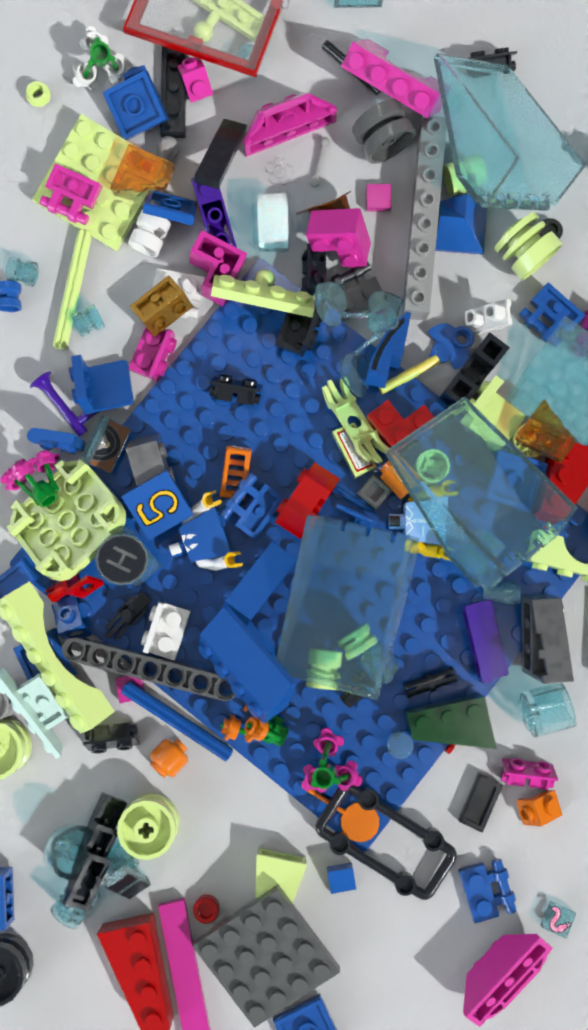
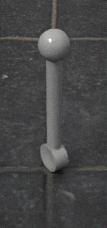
[310,137,329,187]

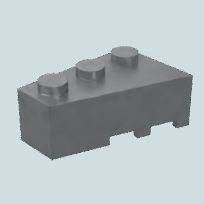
[126,433,175,486]
[521,594,574,684]

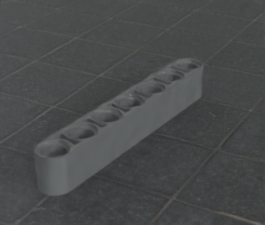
[62,637,235,701]

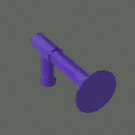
[30,371,101,437]

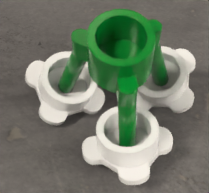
[72,26,130,90]

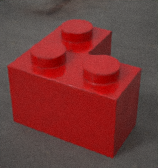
[366,400,440,459]

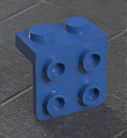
[69,354,134,415]

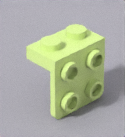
[459,375,525,451]

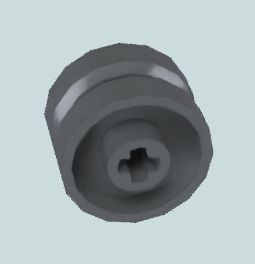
[352,99,417,164]

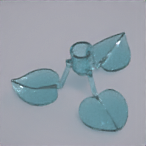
[315,282,403,398]

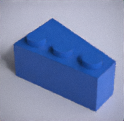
[221,542,296,626]

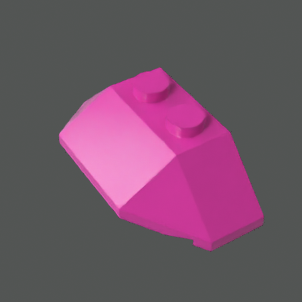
[243,93,337,157]
[463,934,552,1027]

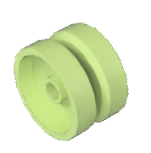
[0,718,33,779]
[117,793,180,860]

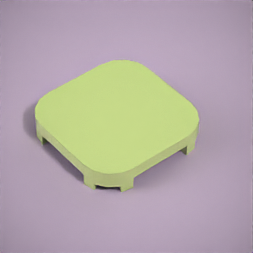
[7,459,126,581]

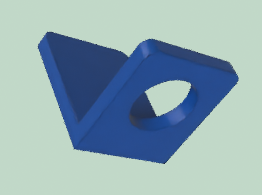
[52,596,92,641]

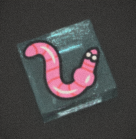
[540,901,576,939]

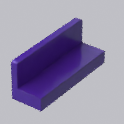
[461,600,509,684]

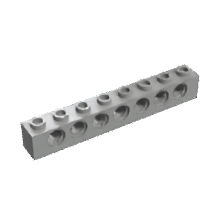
[402,116,447,321]

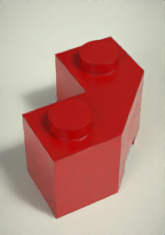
[275,462,340,539]

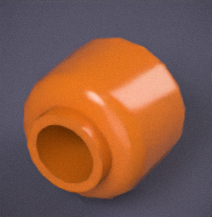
[150,739,188,778]

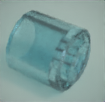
[518,683,577,738]

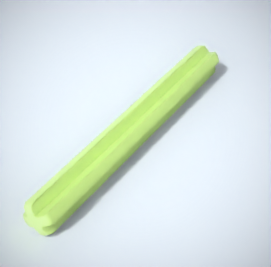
[53,230,92,350]

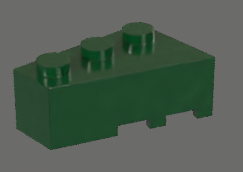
[404,693,497,749]

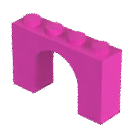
[341,39,452,118]

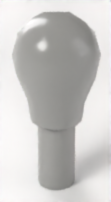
[157,136,179,185]

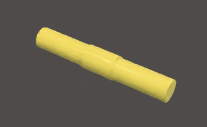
[378,355,440,394]

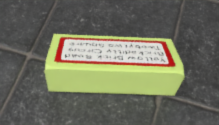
[332,422,377,479]

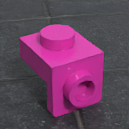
[177,57,213,103]

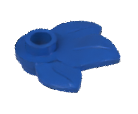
[428,323,474,370]

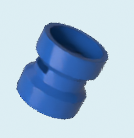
[0,280,22,312]

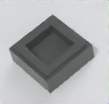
[356,474,392,510]

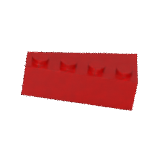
[97,913,174,1030]

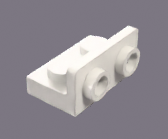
[141,602,191,661]

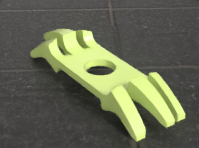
[322,377,391,464]

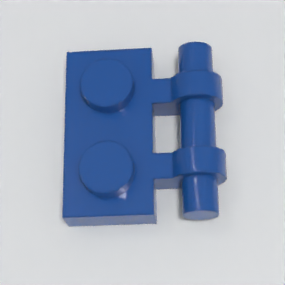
[518,282,585,347]
[219,472,284,540]
[458,858,517,924]

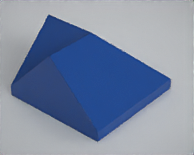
[435,194,487,255]

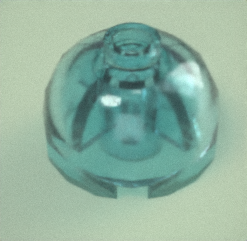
[45,823,87,880]

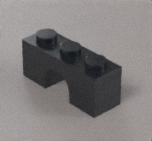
[439,332,510,413]

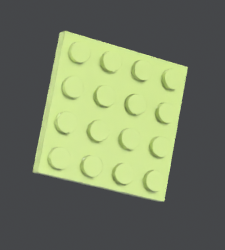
[32,114,167,252]

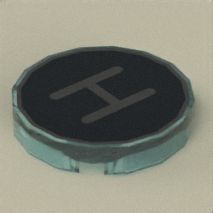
[95,532,149,586]

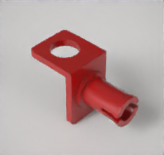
[46,573,104,602]

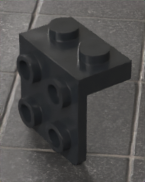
[275,297,327,357]

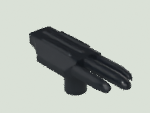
[105,592,152,639]

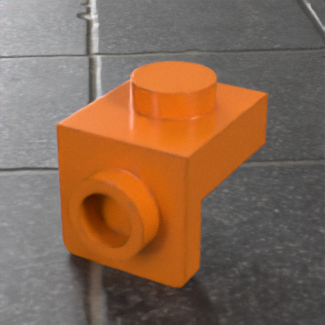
[516,790,563,827]

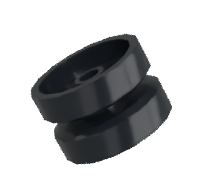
[0,933,34,1006]

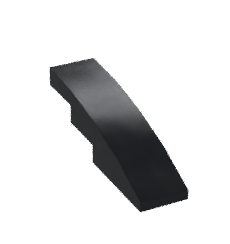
[63,792,127,912]

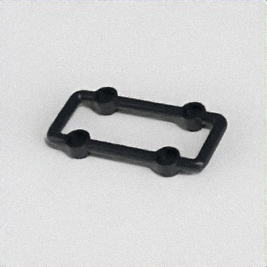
[315,785,457,900]

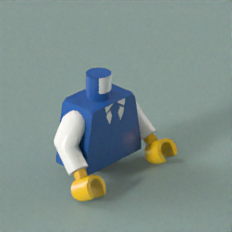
[168,490,243,571]

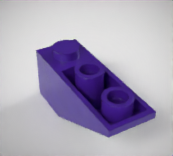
[191,178,237,248]

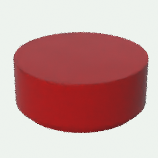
[193,894,220,924]

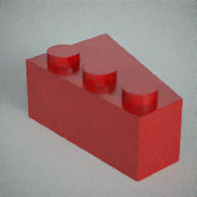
[532,437,588,523]

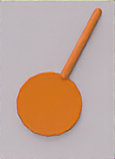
[302,788,379,842]

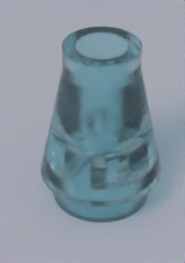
[483,581,521,606]

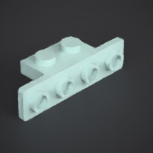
[0,667,69,759]

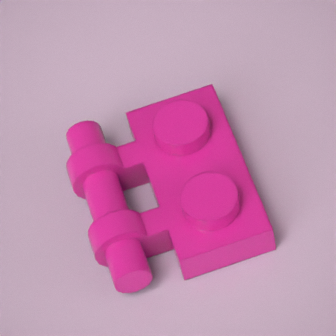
[40,163,103,225]

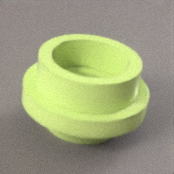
[26,81,51,107]

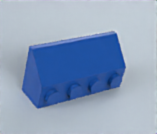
[198,605,296,724]

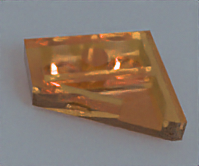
[110,144,176,193]
[515,400,575,463]

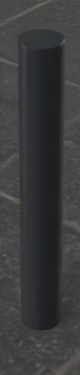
[322,40,380,95]

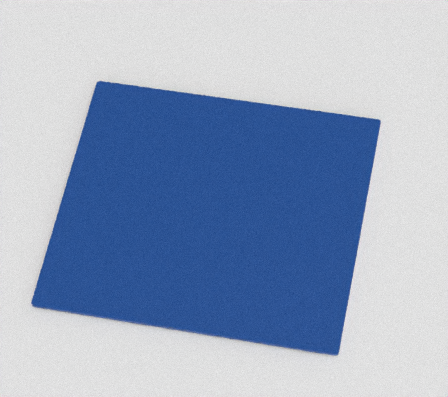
[10,259,588,852]

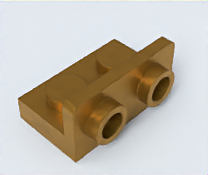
[130,275,193,337]

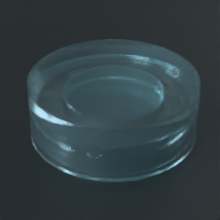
[387,732,413,759]

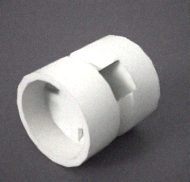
[128,210,171,257]

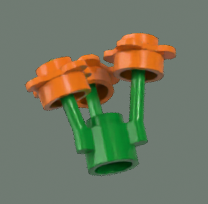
[221,704,289,746]

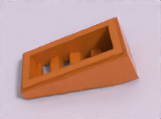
[220,445,252,501]

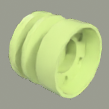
[494,211,563,281]

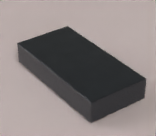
[458,773,503,833]

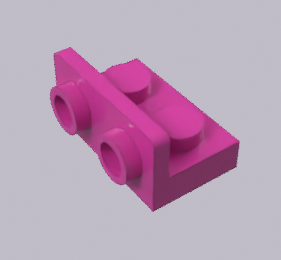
[128,327,177,382]

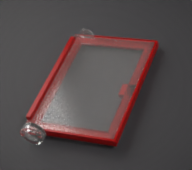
[123,0,290,78]

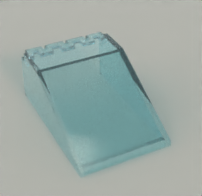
[434,53,586,211]
[386,396,577,591]
[276,515,420,700]

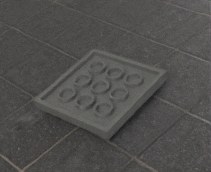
[192,884,340,1028]

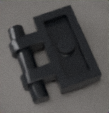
[326,262,386,321]

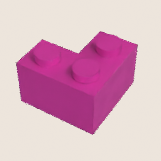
[306,208,371,268]
[189,230,247,306]

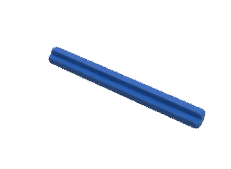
[121,681,233,761]

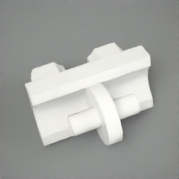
[465,299,512,335]

